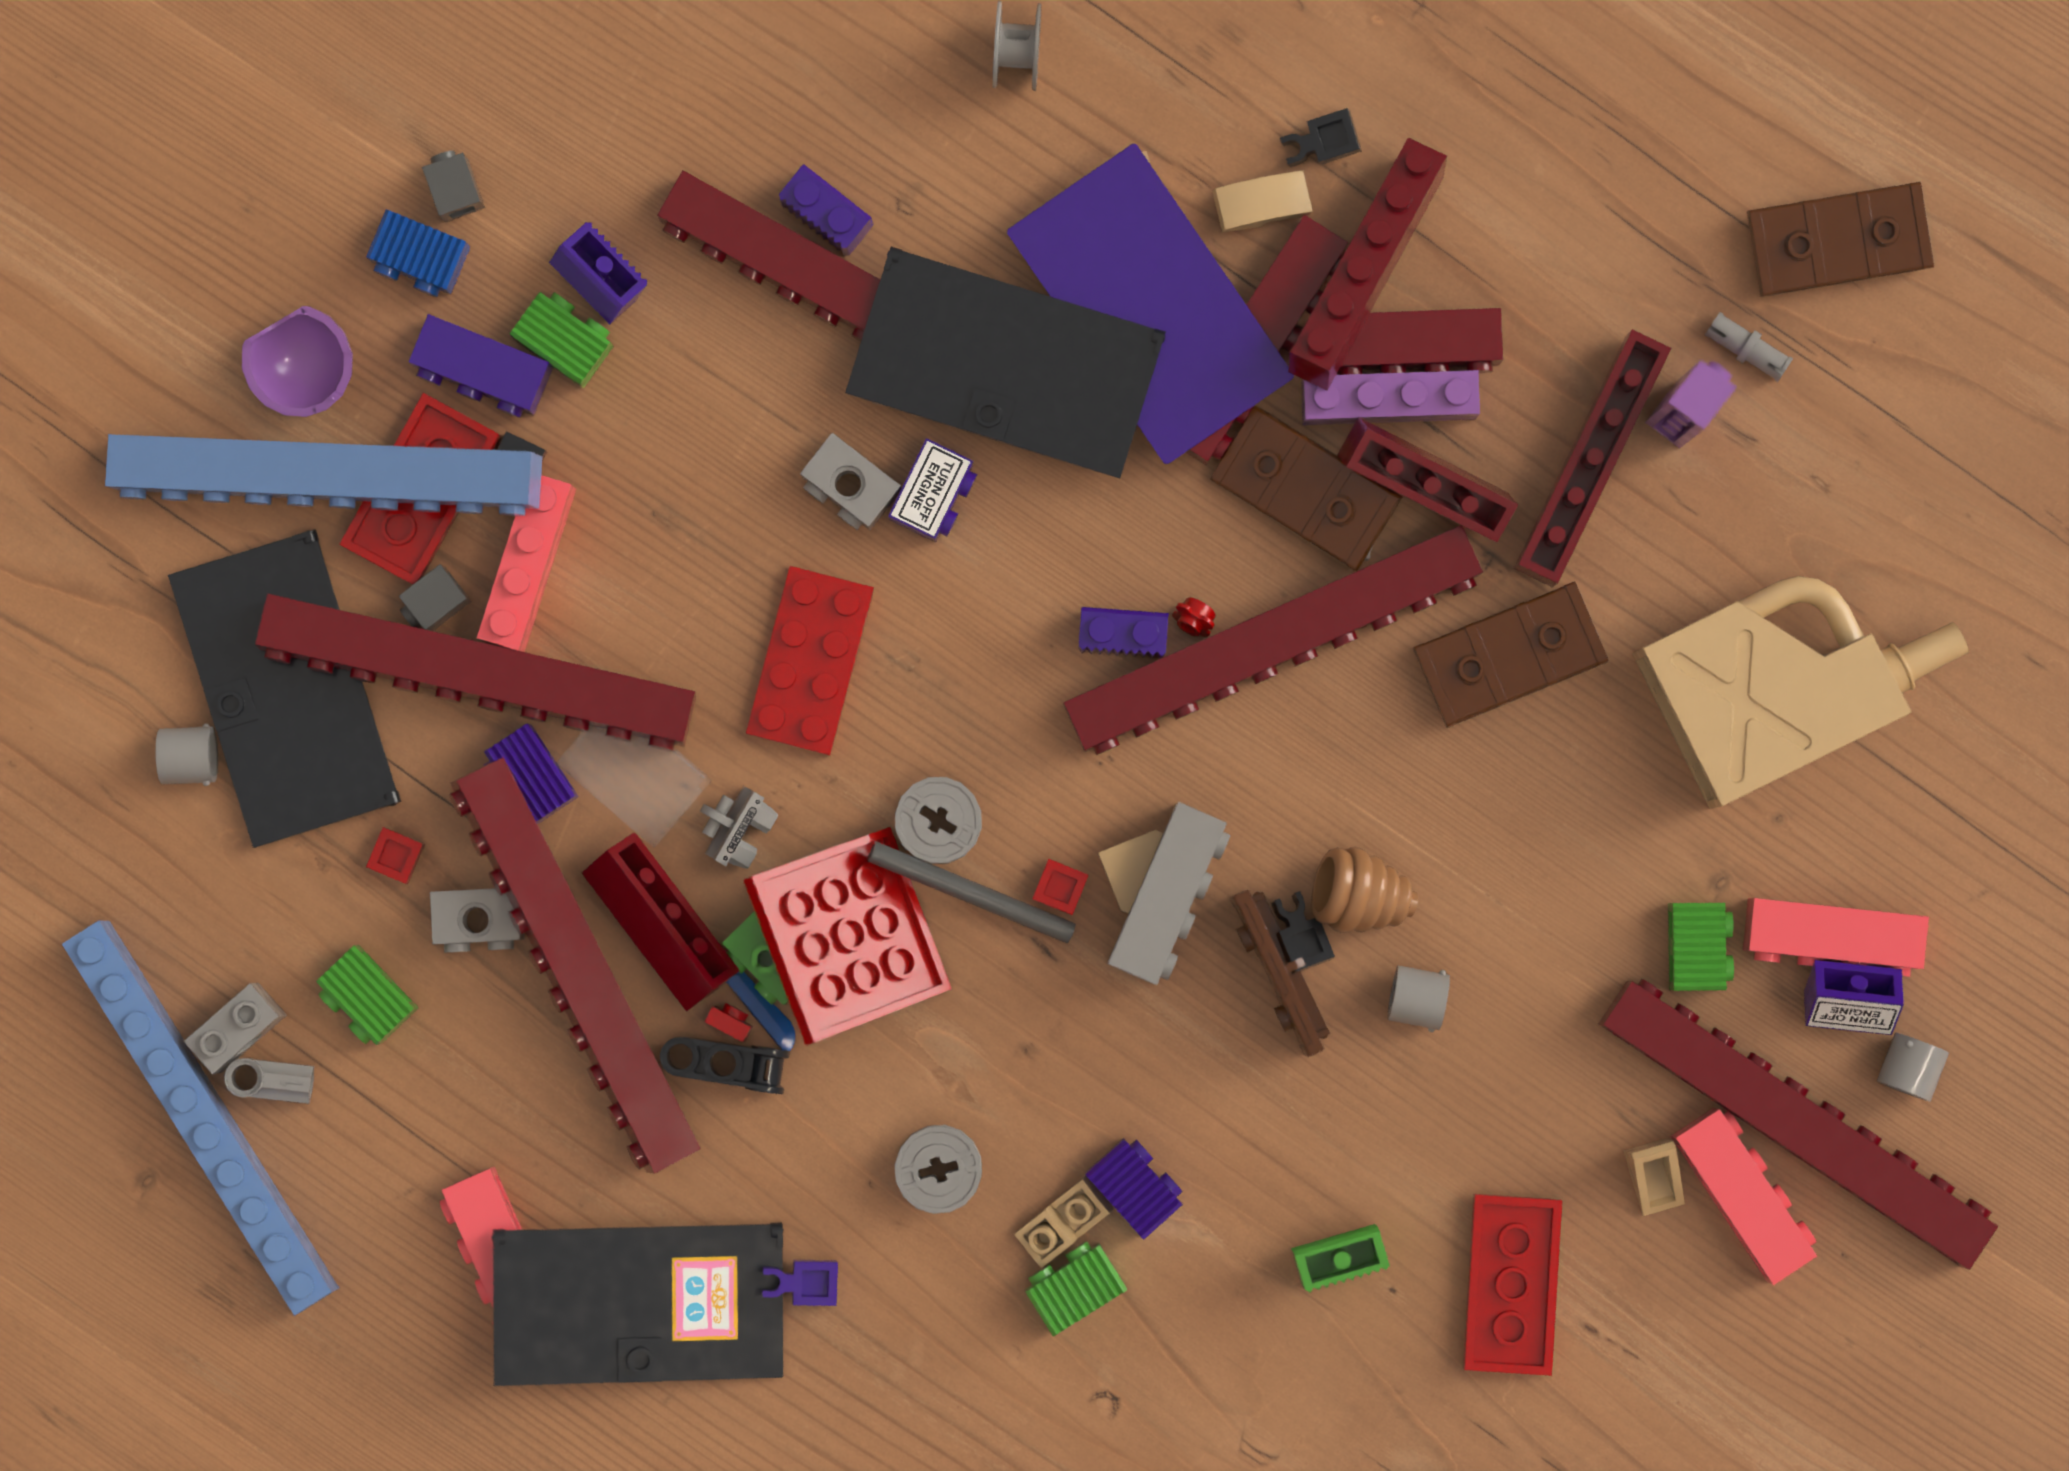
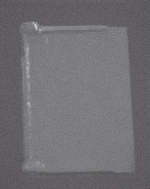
[556,726,712,848]

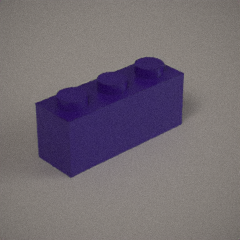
[408,314,553,418]

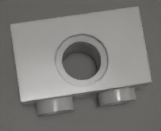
[800,433,902,530]
[430,888,525,953]
[184,983,287,1074]

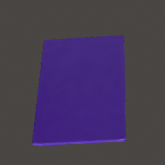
[1007,144,1294,464]

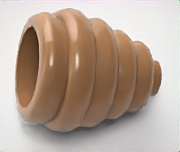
[1311,847,1418,933]

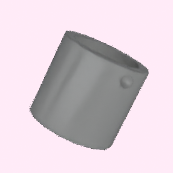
[156,724,218,786]
[1387,965,1450,1032]
[1877,1032,1949,1102]

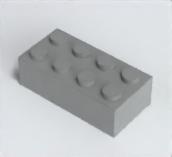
[1107,802,1231,985]

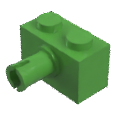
[722,911,789,1005]

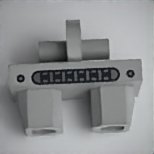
[700,786,778,869]

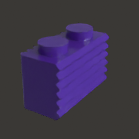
[779,164,874,256]
[549,222,647,324]
[1078,607,1169,659]
[483,723,579,824]
[1085,1138,1183,1240]

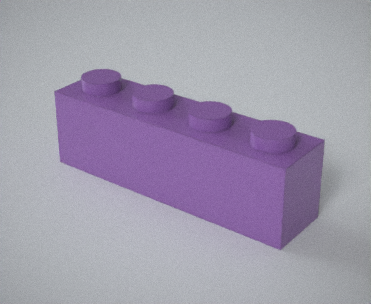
[1645,360,1736,449]
[1301,370,1480,425]

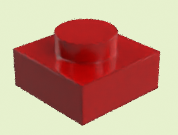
[366,827,425,884]
[1032,859,1089,915]
[704,1003,754,1042]

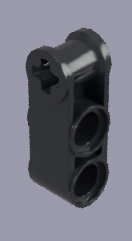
[660,1036,790,1095]

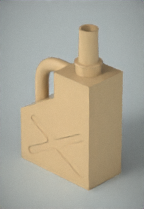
[1632,576,1969,809]

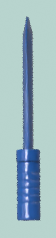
[726,972,795,1051]

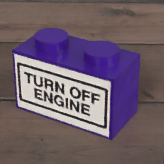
[888,438,977,542]
[1804,960,1904,1035]

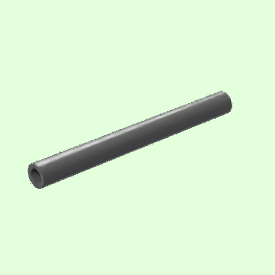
[867,841,1076,943]

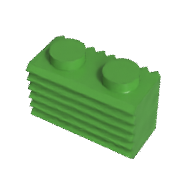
[510,292,614,389]
[1668,903,1734,991]
[316,945,419,1045]
[1291,1224,1389,1293]
[1025,1241,1127,1336]

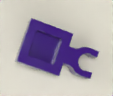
[762,1260,838,1306]

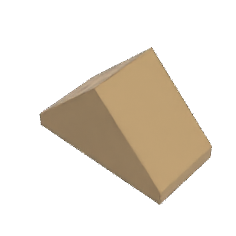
[1098,830,1164,914]
[1624,1139,1685,1216]

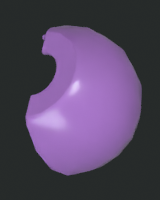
[242,306,353,417]

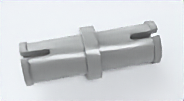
[1705,312,1793,382]

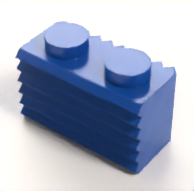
[366,209,470,297]

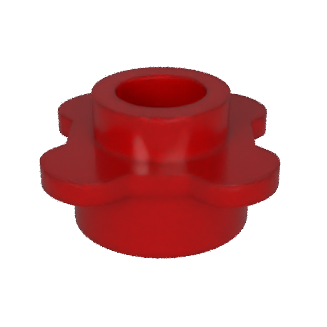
[1172,597,1216,637]

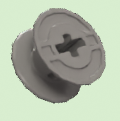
[992,1,1041,91]
[895,777,982,864]
[895,1125,982,1214]

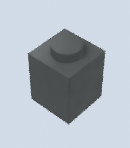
[422,150,485,222]
[399,564,472,631]

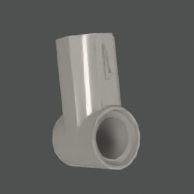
[224,1058,315,1104]

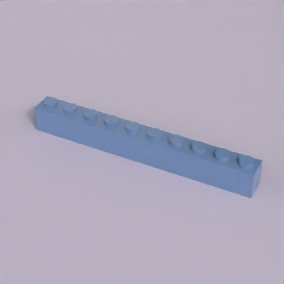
[105,434,542,516]
[62,920,339,1316]

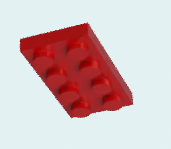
[339,393,501,585]
[746,566,874,756]
[1463,1194,1563,1376]

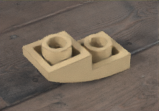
[1212,170,1313,232]
[1014,1176,1114,1268]

